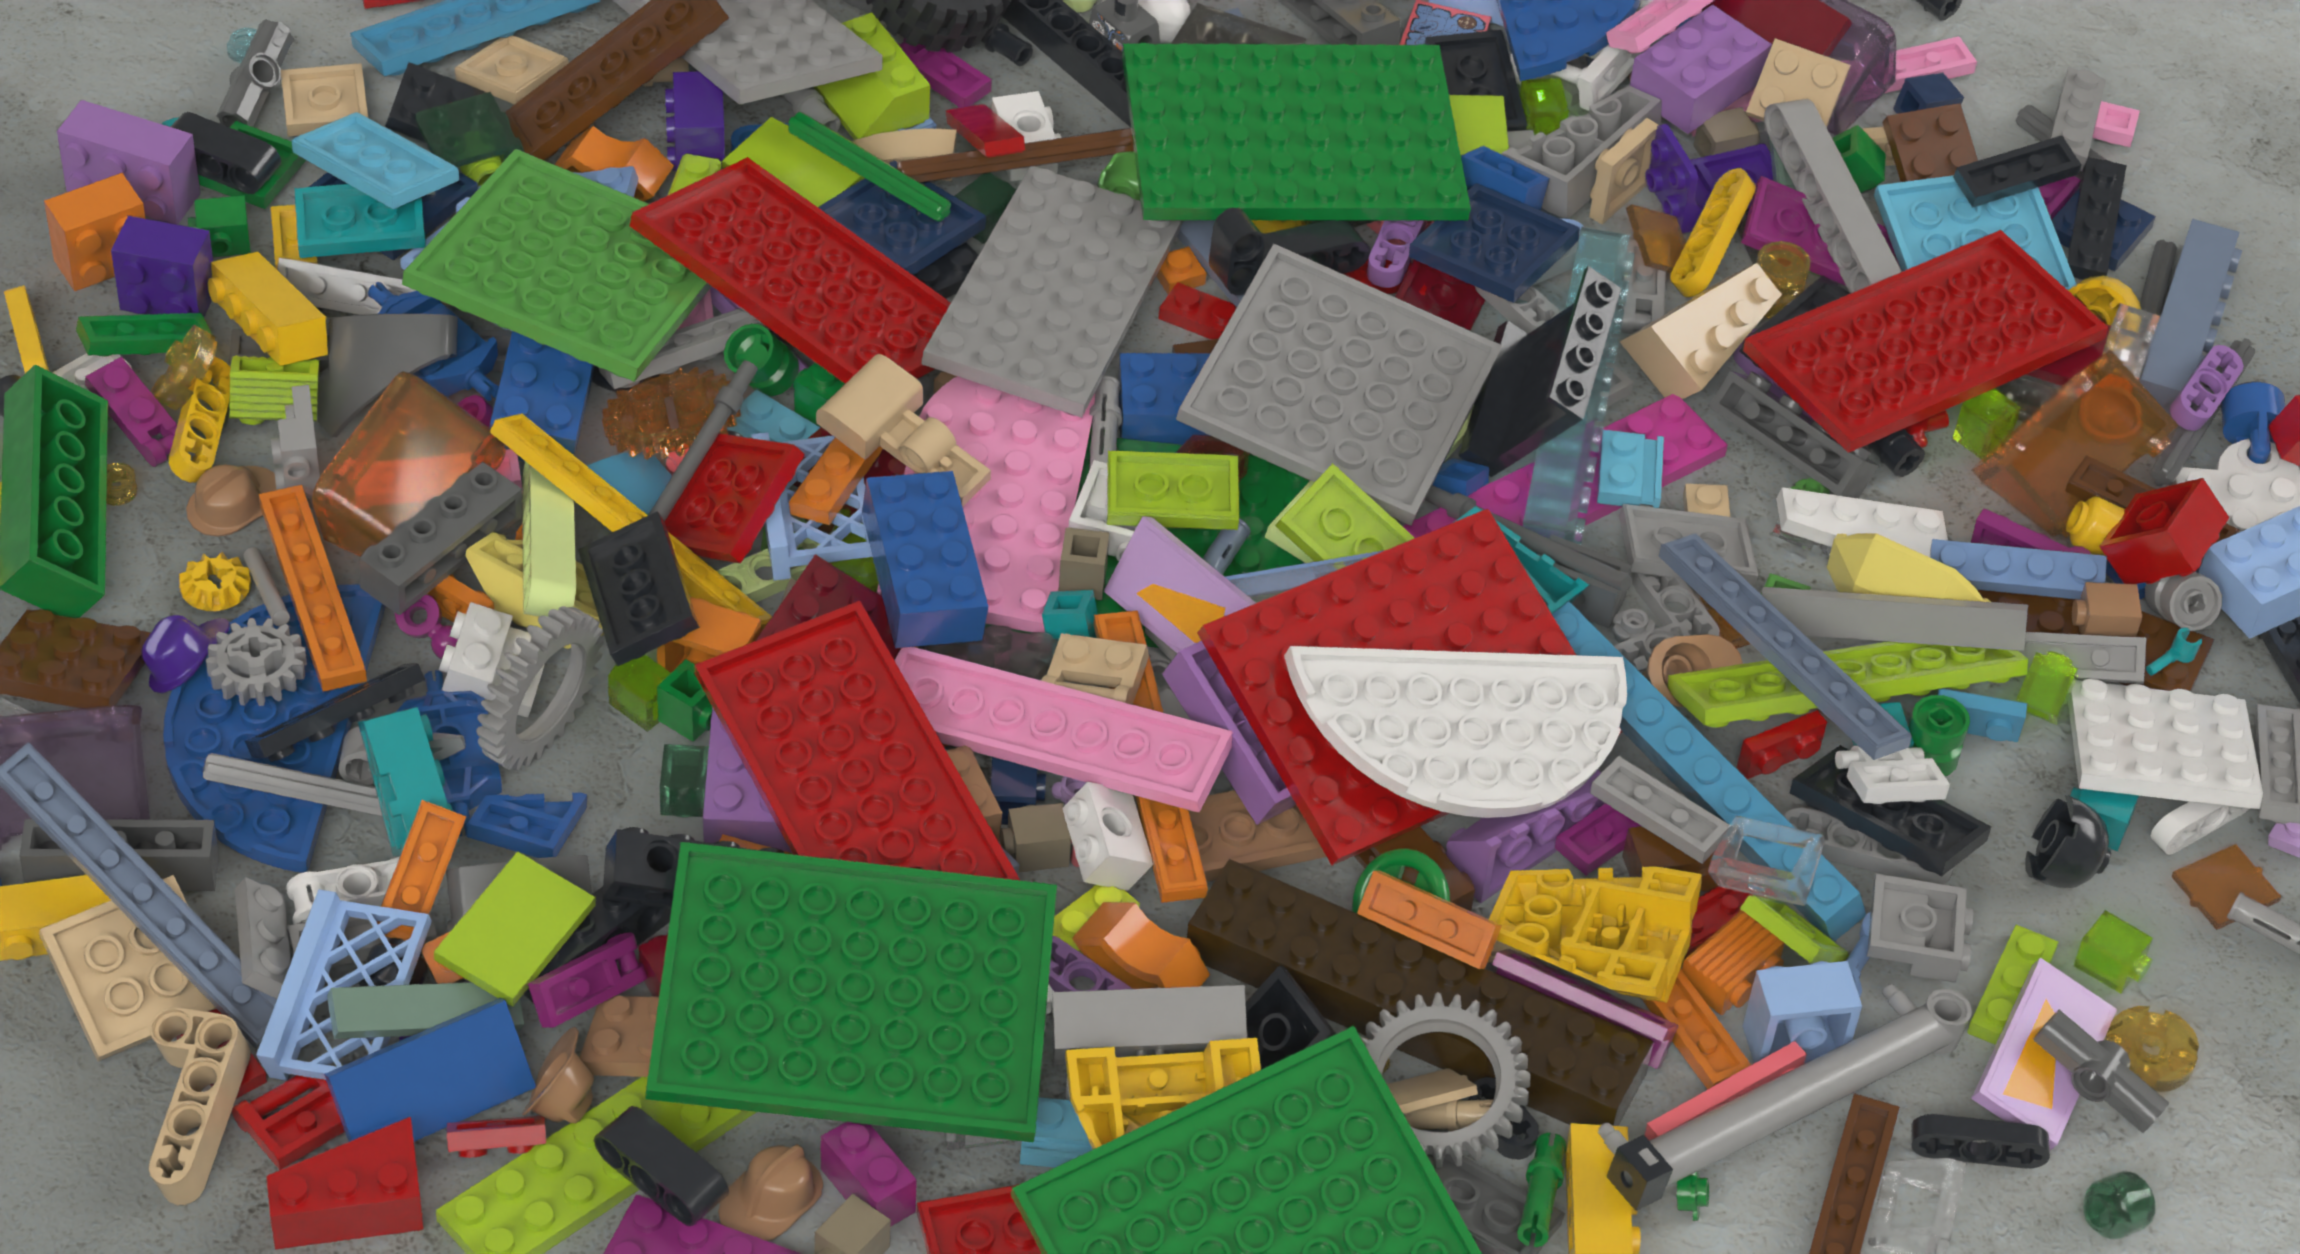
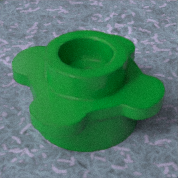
[1677,1171,1709,1221]

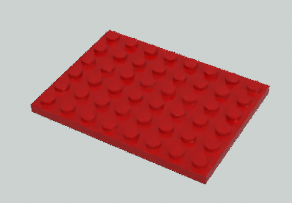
[1197,509,1622,866]

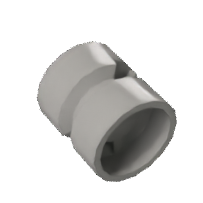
[2145,571,2222,631]

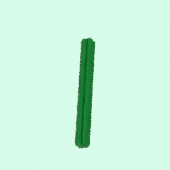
[788,112,951,222]

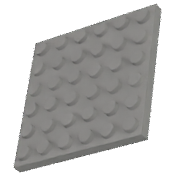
[1176,244,1503,526]

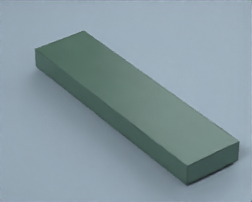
[327,982,524,1039]

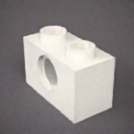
[992,91,1062,182]
[1062,782,1153,891]

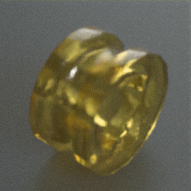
[106,463,138,506]

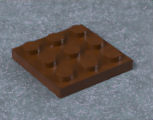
[0,609,151,714]

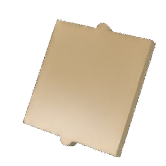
[1387,1068,1478,1114]

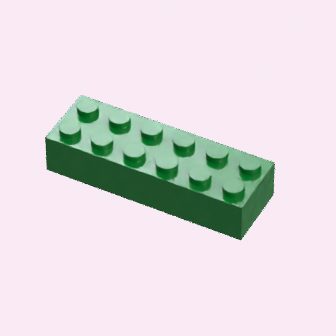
[0,365,108,618]

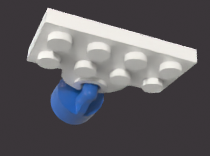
[2172,381,2300,532]

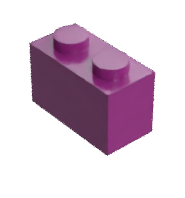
[820,1122,917,1227]

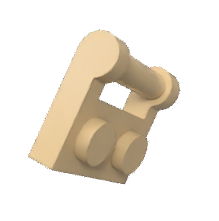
[1041,633,1149,705]

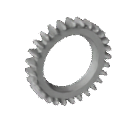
[476,606,604,770]
[1361,992,1530,1168]

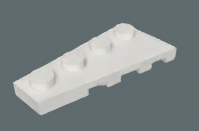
[1776,487,1948,557]

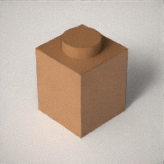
[2072,582,2142,637]

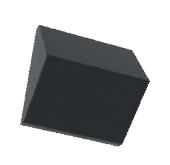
[1245,965,1336,1070]

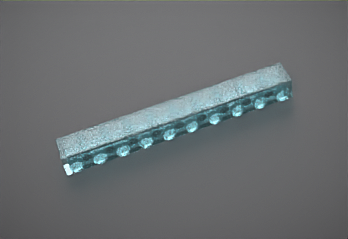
[1523,227,1635,555]

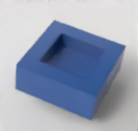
[1433,458,1489,496]

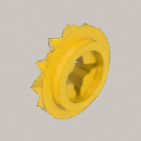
[179,552,251,611]

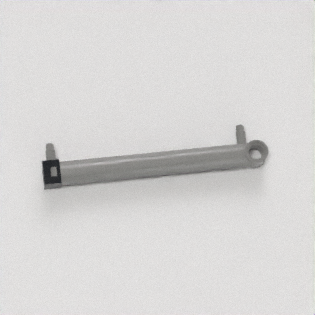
[1598,984,1972,1211]

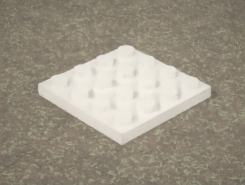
[2067,679,2263,809]

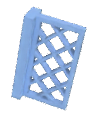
[751,432,873,581]
[256,889,432,1081]

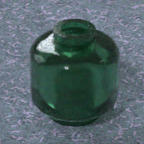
[2083,1171,2156,1240]

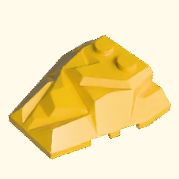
[1489,866,1702,1003]
[1065,1038,1261,1149]

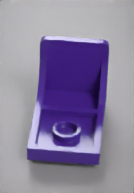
[1645,124,1773,234]

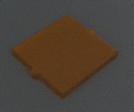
[1626,204,1686,273]
[2172,844,2281,930]

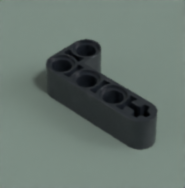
[1209,208,1370,295]

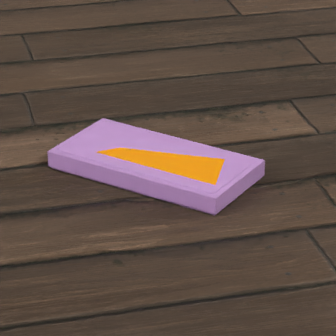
[1104,516,1256,653]
[1971,958,2117,1150]

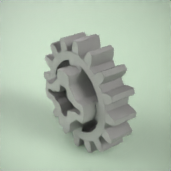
[206,618,307,706]

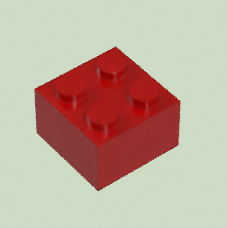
[2099,478,2229,584]

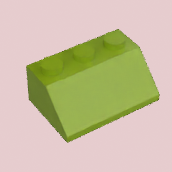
[813,12,930,140]

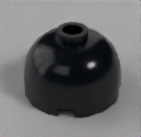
[2025,795,2111,888]

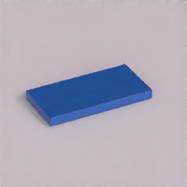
[324,998,536,1142]

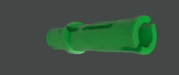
[1517,1132,1567,1247]

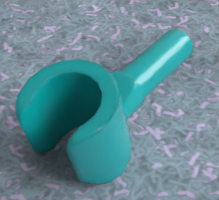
[2146,627,2202,676]

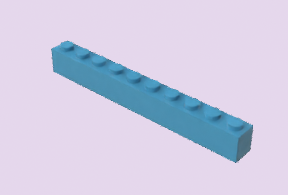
[1552,601,1866,941]

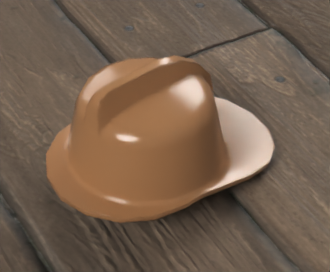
[186,464,277,537]
[1642,634,1743,707]
[522,1027,594,1123]
[718,1144,823,1241]

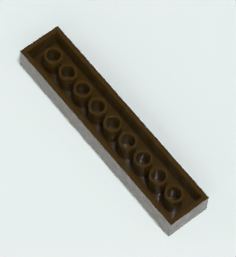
[1187,859,1654,1126]

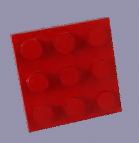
[665,433,805,564]

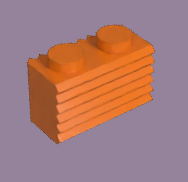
[1682,910,1785,1015]

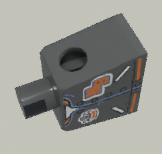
[1089,0,1160,52]

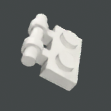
[1835,746,1950,804]

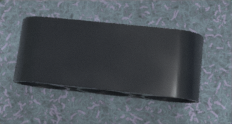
[171,112,281,195]
[593,1106,729,1227]

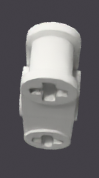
[286,857,399,924]

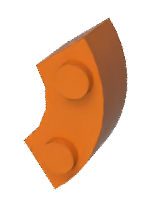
[555,126,674,201]
[1072,902,1211,989]

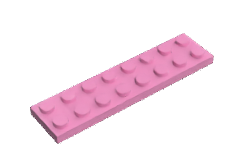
[894,647,1233,813]

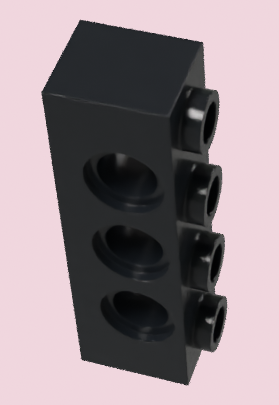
[602,827,785,909]
[523,861,671,1004]

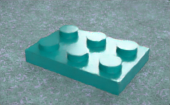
[294,184,426,258]

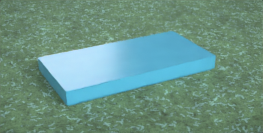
[291,112,459,209]

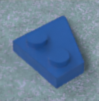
[467,793,587,858]

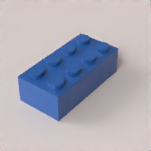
[487,331,595,462]
[1118,353,1242,450]
[862,471,989,648]

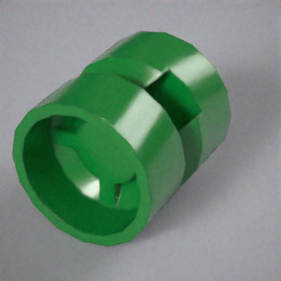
[724,323,799,397]
[1908,695,1970,776]

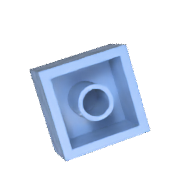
[1743,961,1862,1064]

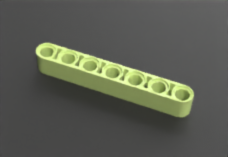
[522,461,576,617]

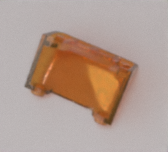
[1971,350,2179,538]
[312,371,506,557]

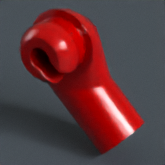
[1904,410,1949,448]

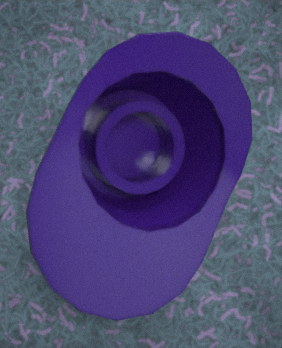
[141,615,230,693]

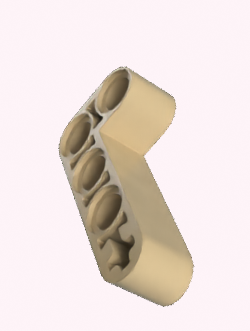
[149,1007,251,1205]

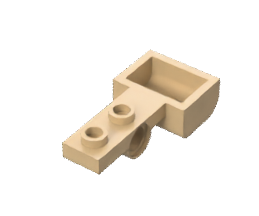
[816,354,991,507]

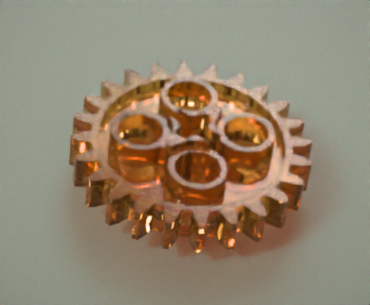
[602,367,742,460]

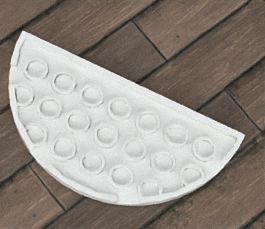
[1284,646,1627,818]

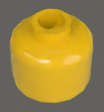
[2066,496,2125,559]

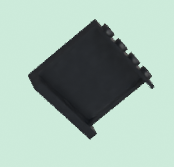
[1458,266,1621,477]

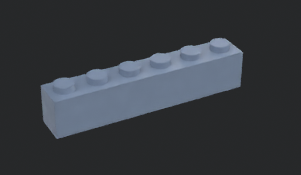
[2137,218,2243,420]

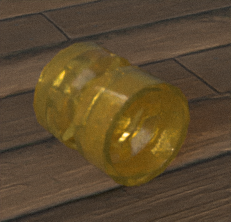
[1756,241,1811,318]

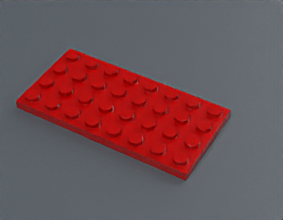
[630,157,951,384]
[1743,230,2108,453]
[695,601,1021,881]

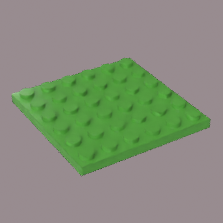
[402,149,712,382]

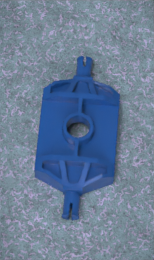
[368,282,499,401]
[396,670,502,836]

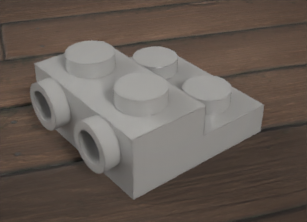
[271,385,323,508]
[1867,874,1973,983]

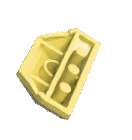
[466,532,604,649]
[1827,533,1991,602]

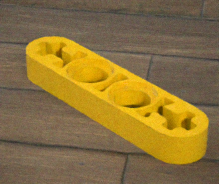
[1670,168,1756,297]
[4,285,49,373]
[168,356,231,483]

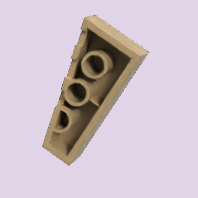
[1619,263,1782,399]

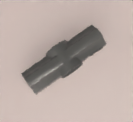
[216,19,294,127]
[2033,1009,2169,1133]

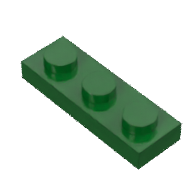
[76,313,214,357]

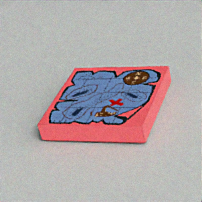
[1400,0,1491,45]

